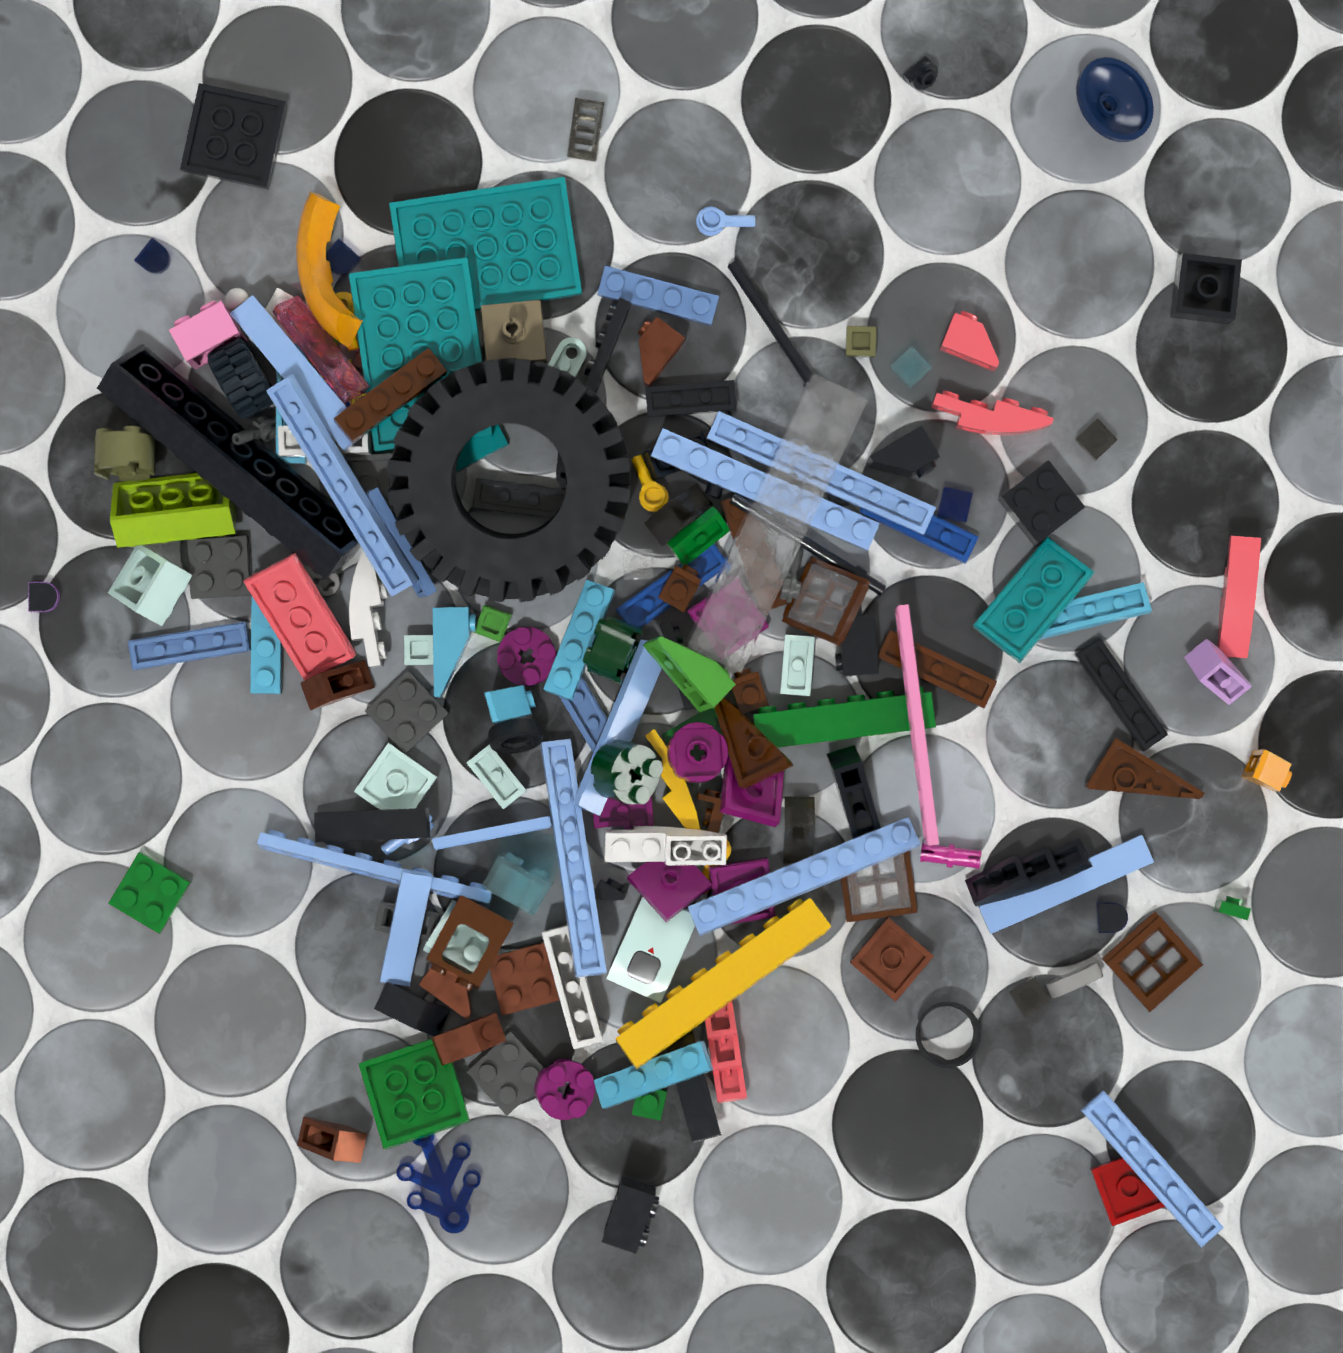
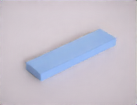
[432,816,552,850]
[380,869,432,986]

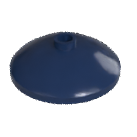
[1076,57,1154,142]

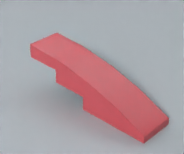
[1217,536,1261,659]
[705,1001,747,1103]

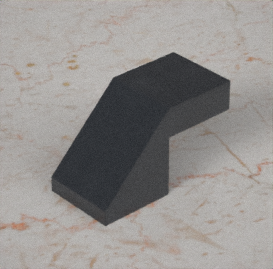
[374,982,450,1036]

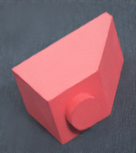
[939,311,999,372]

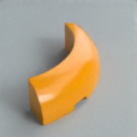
[296,191,362,348]

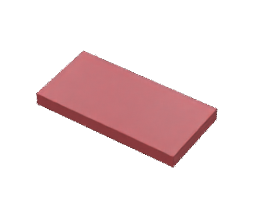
[243,553,357,681]

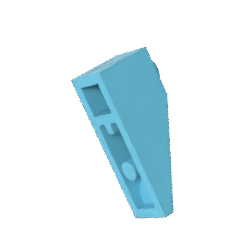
[432,607,476,698]
[485,685,536,724]

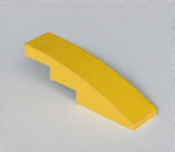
[645,729,700,830]

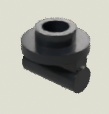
[902,56,938,90]

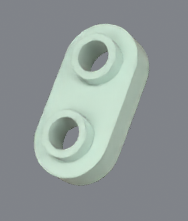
[548,337,587,377]

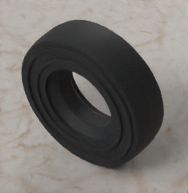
[488,718,542,754]

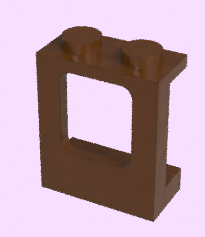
[426,895,514,991]

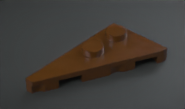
[714,696,793,789]
[1084,738,1205,799]

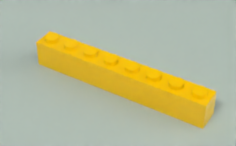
[615,898,832,1070]

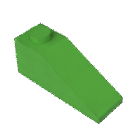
[643,636,736,712]

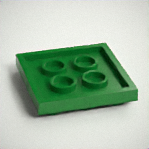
[358,1039,471,1150]

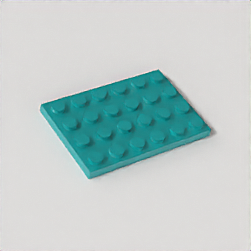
[389,177,582,311]
[349,257,493,452]

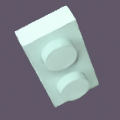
[780,634,815,697]
[467,744,527,809]

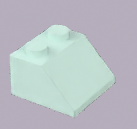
[108,545,192,626]

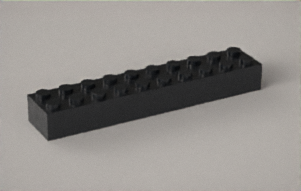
[97,344,361,580]

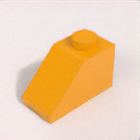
[1241,749,1292,791]

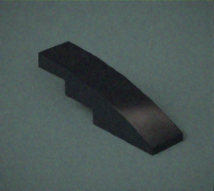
[965,838,1093,906]
[666,1030,721,1143]

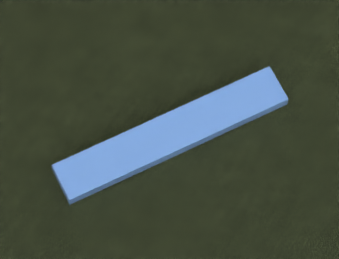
[230,295,361,452]
[572,639,662,816]
[978,835,1154,934]
[1081,1090,1224,1247]

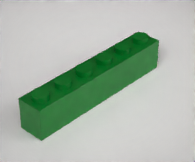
[753,687,936,748]

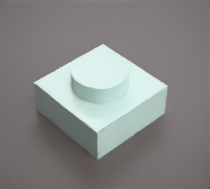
[404,635,433,666]

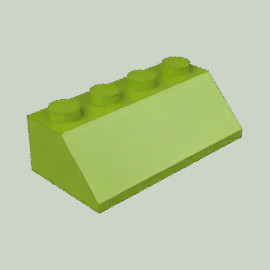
[110,473,236,548]

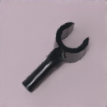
[686,472,724,499]

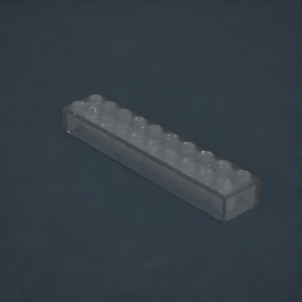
[685,374,868,672]

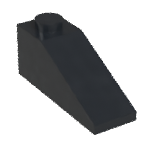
[826,745,881,839]

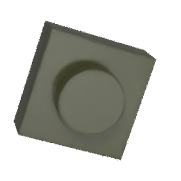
[845,326,877,358]

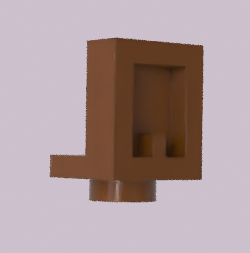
[658,564,702,613]
[732,668,769,714]
[697,789,724,833]

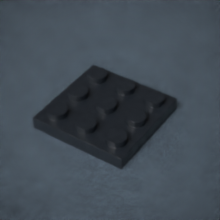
[180,83,287,190]

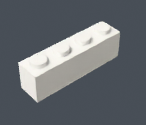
[542,925,603,1049]

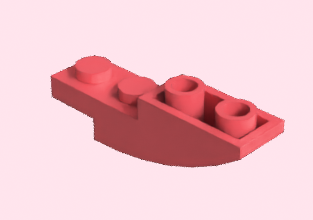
[931,391,1054,435]

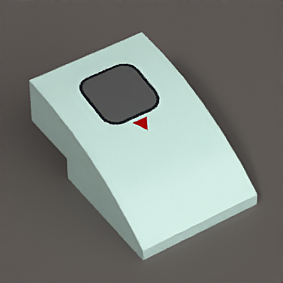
[606,896,695,1003]

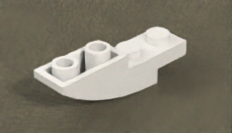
[349,551,388,668]
[604,826,727,865]

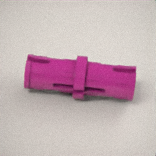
[920,843,982,869]

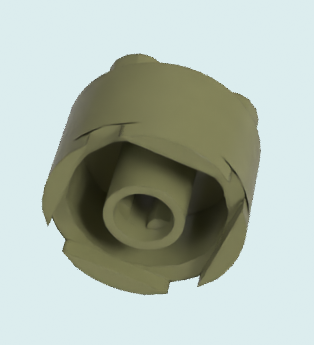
[94,426,155,481]

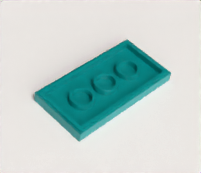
[973,536,1095,663]

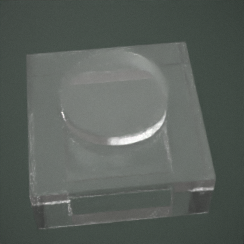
[623,549,654,581]

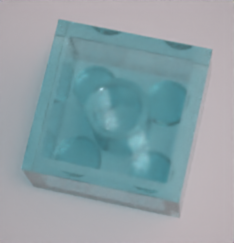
[481,852,554,916]

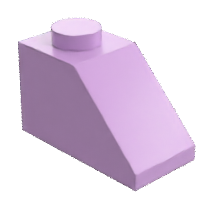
[1184,639,1252,705]

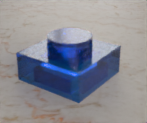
[937,487,973,523]

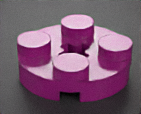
[497,627,556,686]
[667,722,728,783]
[534,1059,595,1120]

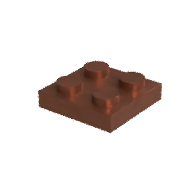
[850,917,934,1002]
[490,942,560,1015]

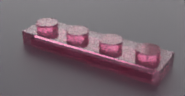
[272,296,370,403]

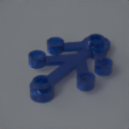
[396,1134,481,1233]

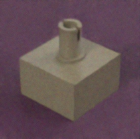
[481,300,548,364]

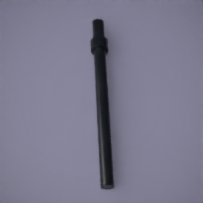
[727,260,835,414]
[729,493,886,596]

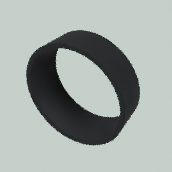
[916,1002,981,1068]

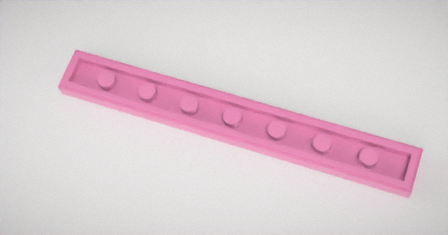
[895,604,939,845]

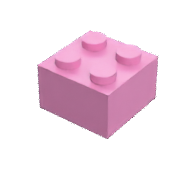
[169,301,247,369]

